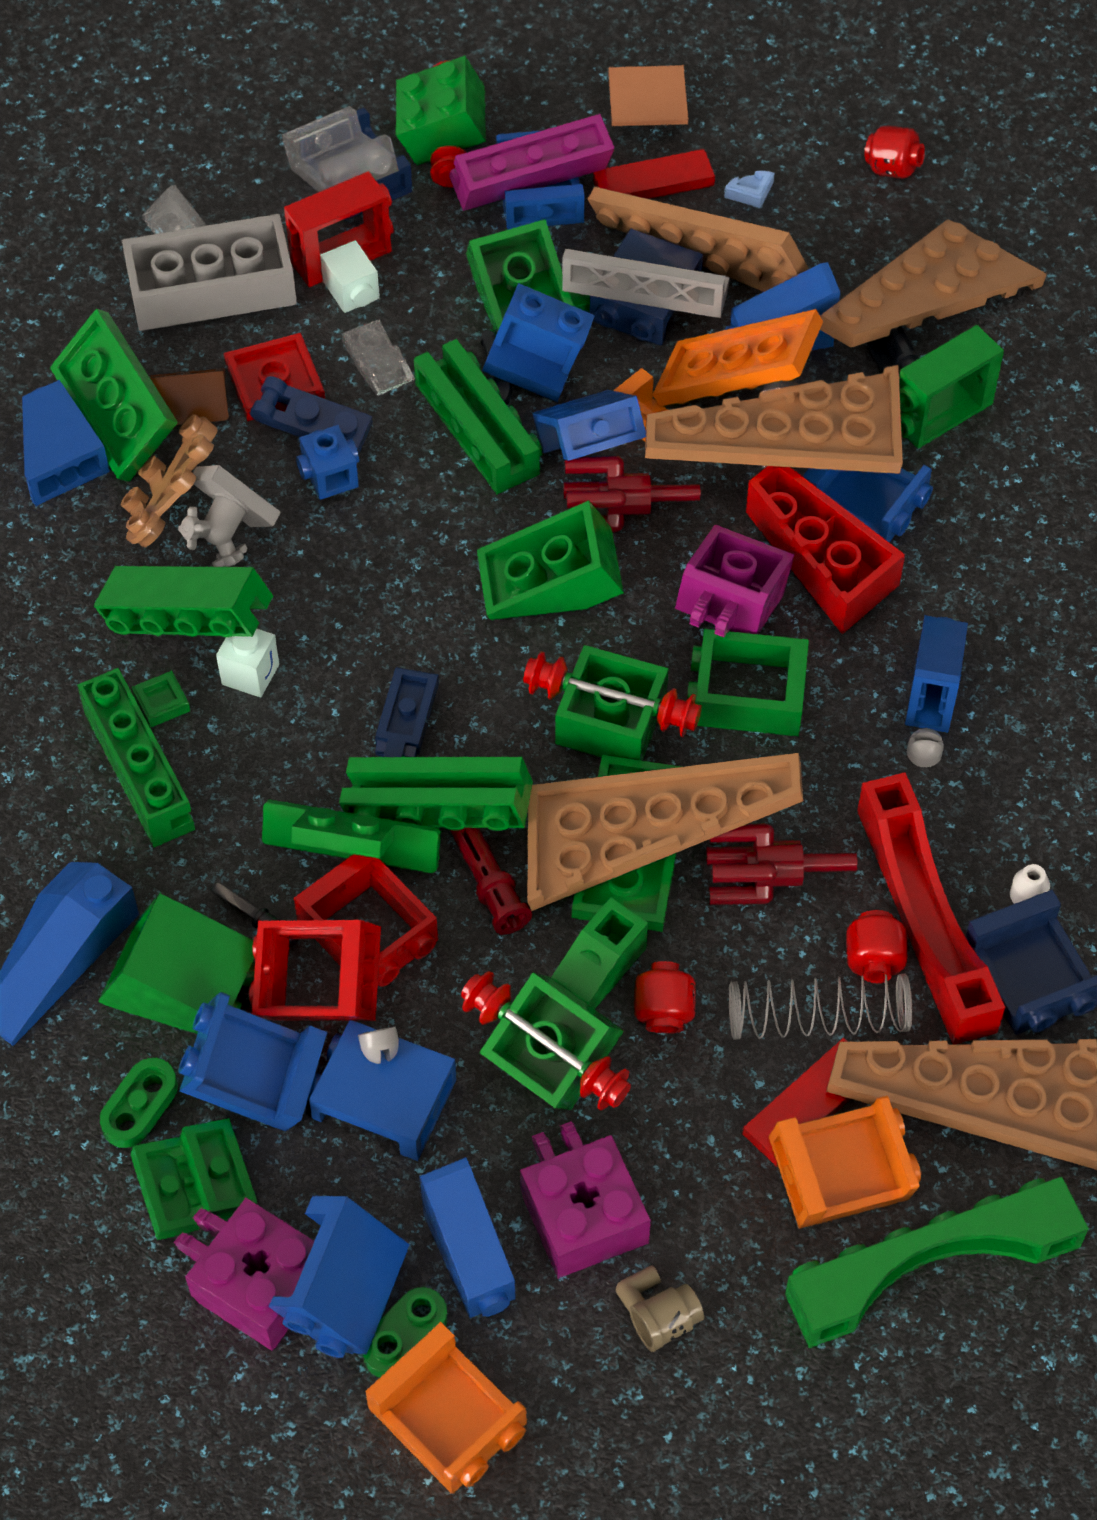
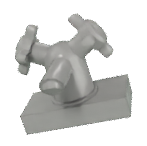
[178,465,281,567]

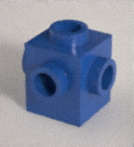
[296,425,359,500]

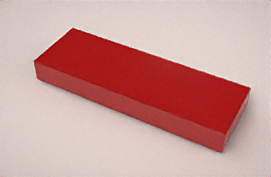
[593,149,715,199]
[742,1038,851,1167]

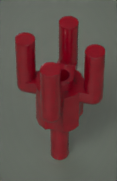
[563,456,701,532]
[706,823,857,905]

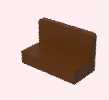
[148,368,229,425]

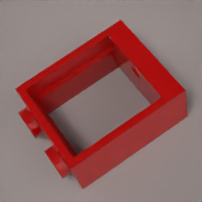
[284,171,394,287]
[294,854,438,987]
[249,920,381,1021]

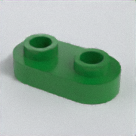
[100,1058,178,1148]
[363,1287,448,1378]

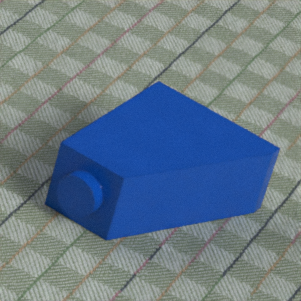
[725,262,840,351]
[22,380,110,506]
[905,615,968,733]
[420,1158,515,1318]

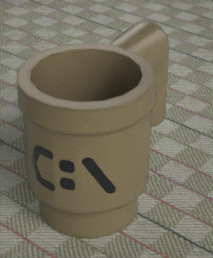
[616,1265,704,1352]

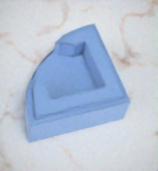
[724,171,775,208]

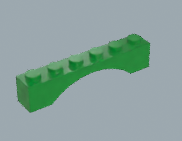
[785,1176,1089,1348]

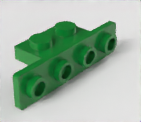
[262,799,441,873]

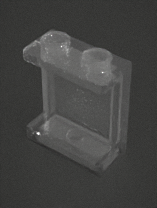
[282,106,399,192]

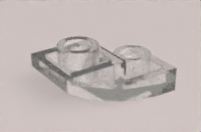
[342,320,414,396]

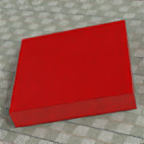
[223,333,325,422]

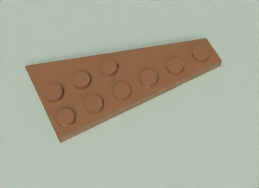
[587,187,809,292]
[820,219,1047,348]
[645,365,903,474]
[527,753,803,911]
[826,1039,1097,1170]

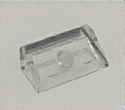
[142,185,208,234]

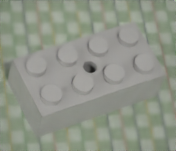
[122,214,297,331]

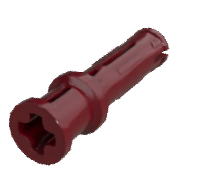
[450,827,532,935]

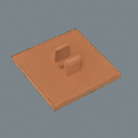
[608,65,688,126]

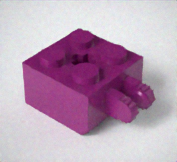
[675,525,794,637]
[520,1121,651,1279]
[174,1198,314,1351]

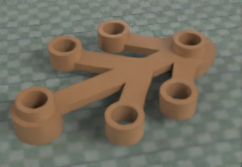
[121,414,218,547]

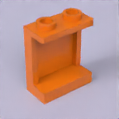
[769,1096,921,1229]
[365,1322,527,1494]

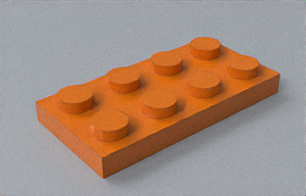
[652,309,823,407]

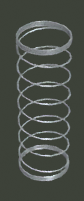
[729,973,912,1040]

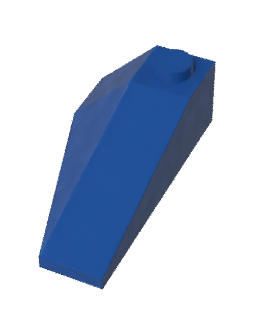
[0,862,139,1046]

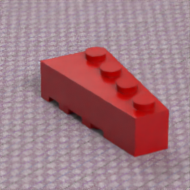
[746,466,905,634]

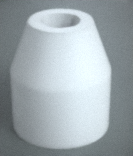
[1010,864,1050,904]

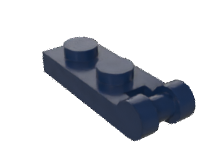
[250,376,372,455]

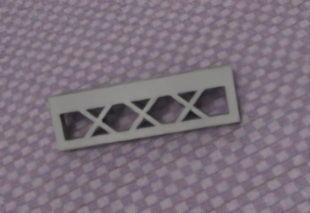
[563,249,729,318]

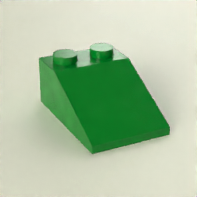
[466,219,573,333]
[477,501,624,620]

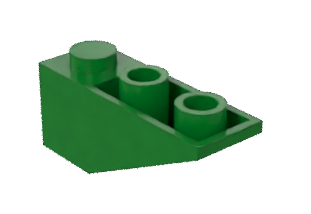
[551,897,648,1009]

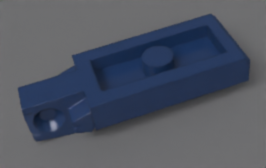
[375,667,439,757]

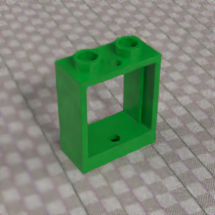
[899,325,1004,449]
[687,629,809,737]

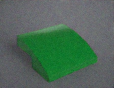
[130,1118,258,1241]

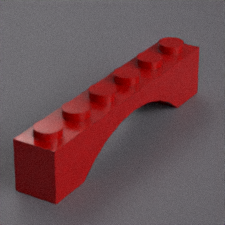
[857,772,1005,1045]

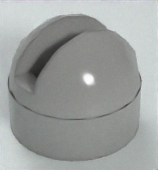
[907,728,944,767]
[358,1026,399,1064]

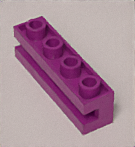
[449,114,615,211]

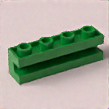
[414,339,543,495]
[93,566,273,637]
[77,668,195,848]
[339,757,533,831]

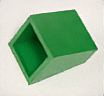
[98,893,255,1034]

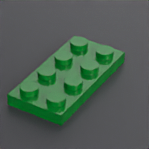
[50,308,178,482]
[572,755,681,932]

